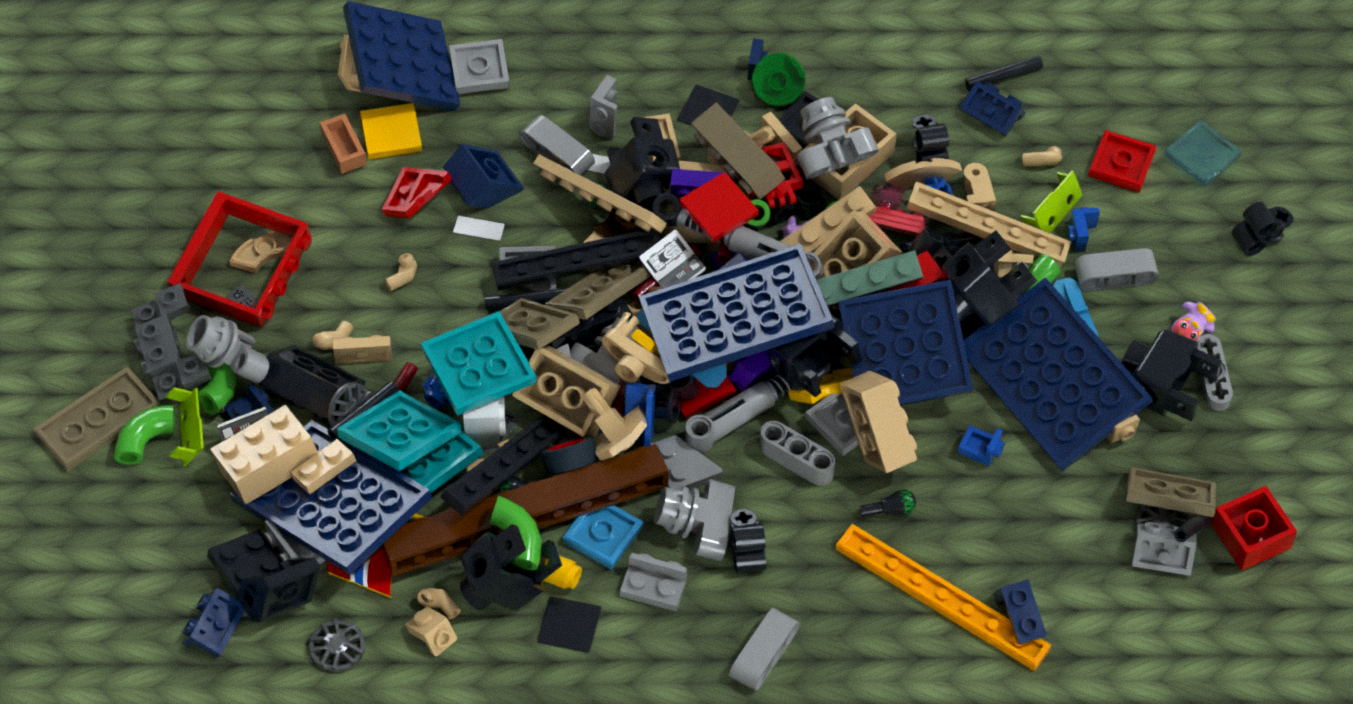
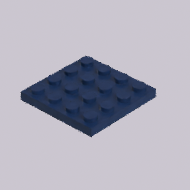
[343,1,460,111]
[838,280,973,406]

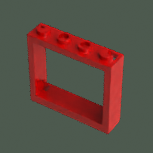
[167,191,312,328]

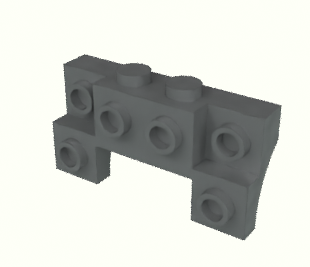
[131,283,212,406]

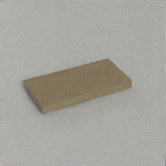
[545,261,652,320]
[33,366,161,472]

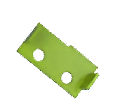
[1020,170,1083,233]
[166,387,204,467]

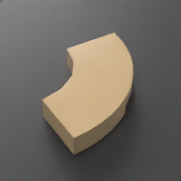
[884,158,962,190]
[229,231,293,273]

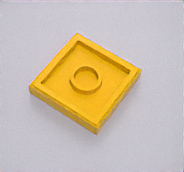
[360,103,422,160]

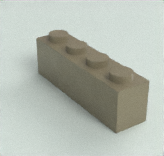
[691,102,785,200]

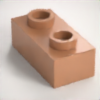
[320,113,367,174]

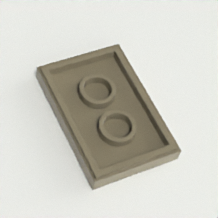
[500,298,580,350]
[1126,467,1216,517]

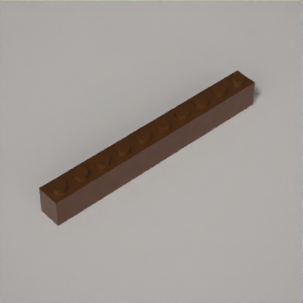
[381,444,669,577]

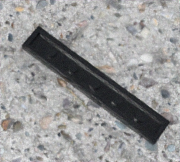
[492,228,660,291]
[440,414,568,516]

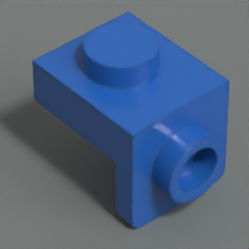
[1066,207,1100,253]
[957,425,1005,466]

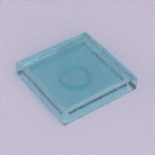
[1164,120,1242,187]

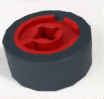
[541,436,599,475]

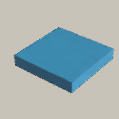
[562,505,643,570]

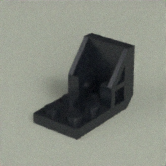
[207,529,321,623]

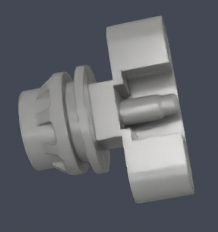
[797,97,879,179]
[186,315,269,383]
[570,317,643,403]
[654,479,735,562]

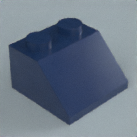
[442,144,524,209]

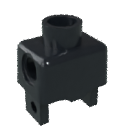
[604,117,680,213]
[942,230,1037,325]
[768,315,862,397]
[1122,329,1222,422]
[460,524,562,610]

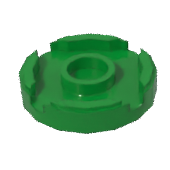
[752,52,806,106]

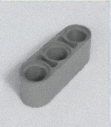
[519,115,595,176]
[1074,248,1159,291]
[760,421,835,486]
[729,608,800,691]

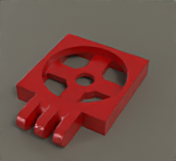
[747,142,803,209]

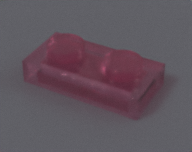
[874,184,907,208]

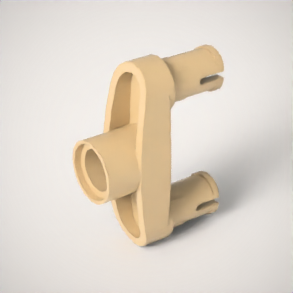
[602,312,669,384]

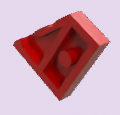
[382,167,452,219]

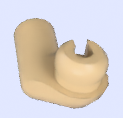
[1022,146,1062,167]
[385,253,417,291]
[313,321,354,350]
[417,588,461,619]

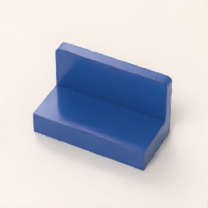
[625,383,656,447]

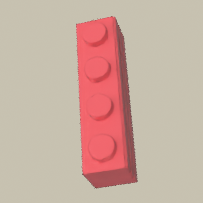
[869,205,927,237]

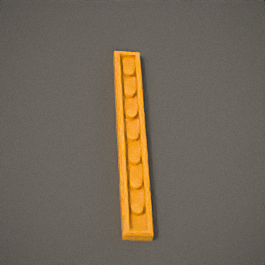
[835,524,1051,671]

